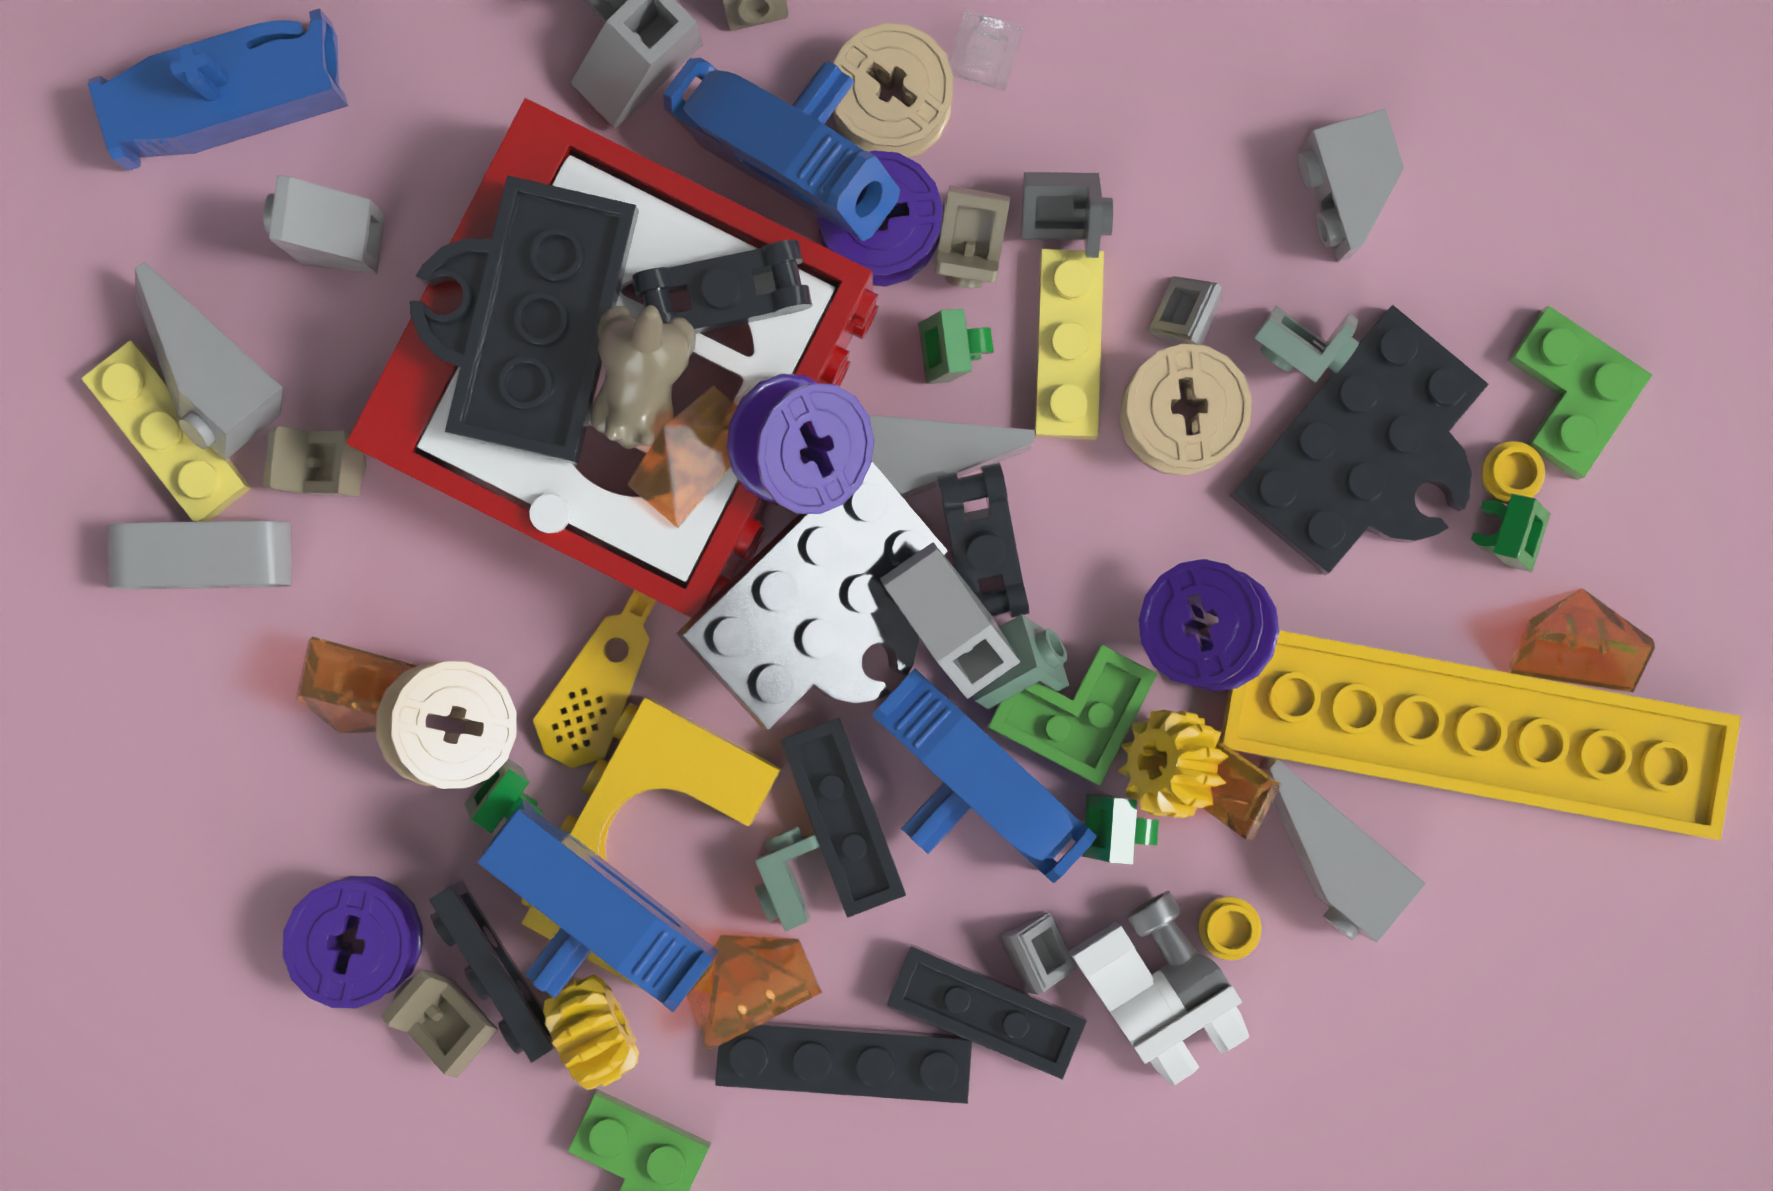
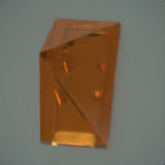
[627,386,737,528]
[1509,588,1655,692]
[296,636,418,733]
[1203,740,1281,840]
[687,935,823,1050]

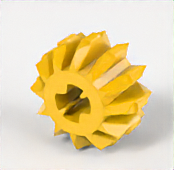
[1118,709,1229,818]
[543,974,639,1091]

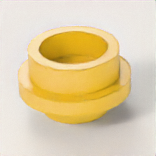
[1480,441,1545,504]
[1197,896,1262,960]

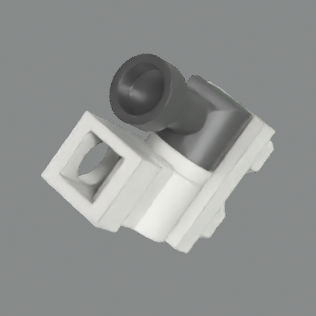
[1069,890,1250,1086]

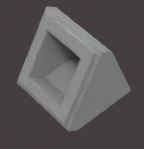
[1148,276,1223,345]
[999,912,1076,995]

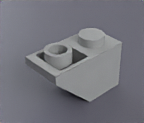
[570,0,703,130]
[1298,109,1404,262]
[263,175,385,274]
[880,541,1020,699]

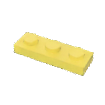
[1034,249,1104,440]
[81,340,252,522]

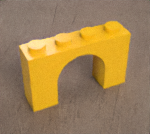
[521,697,782,992]

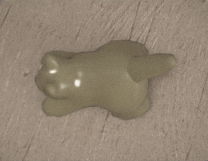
[590,305,696,449]

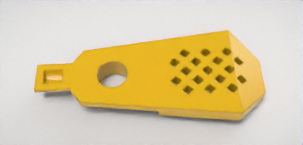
[533,589,657,768]

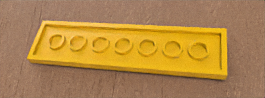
[1219,630,1742,841]

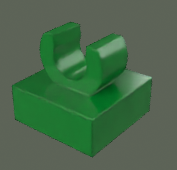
[918,309,994,384]
[1471,493,1551,572]
[465,758,543,834]
[1082,794,1159,864]

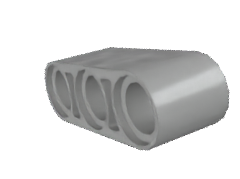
[107,521,292,589]

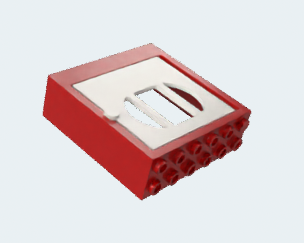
[346,98,879,618]

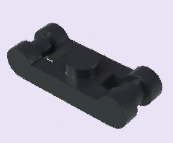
[632,240,813,334]
[937,462,1030,618]

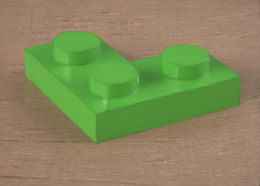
[1508,306,1652,480]
[987,645,1158,786]
[568,1089,711,1191]

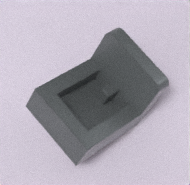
[1021,172,1113,258]

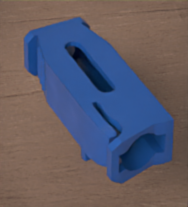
[88,8,348,171]
[663,58,900,241]
[872,668,1097,884]
[477,800,719,1012]

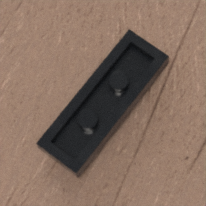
[780,717,906,918]
[429,880,555,1063]
[887,944,1087,1080]

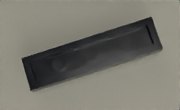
[715,1018,972,1104]

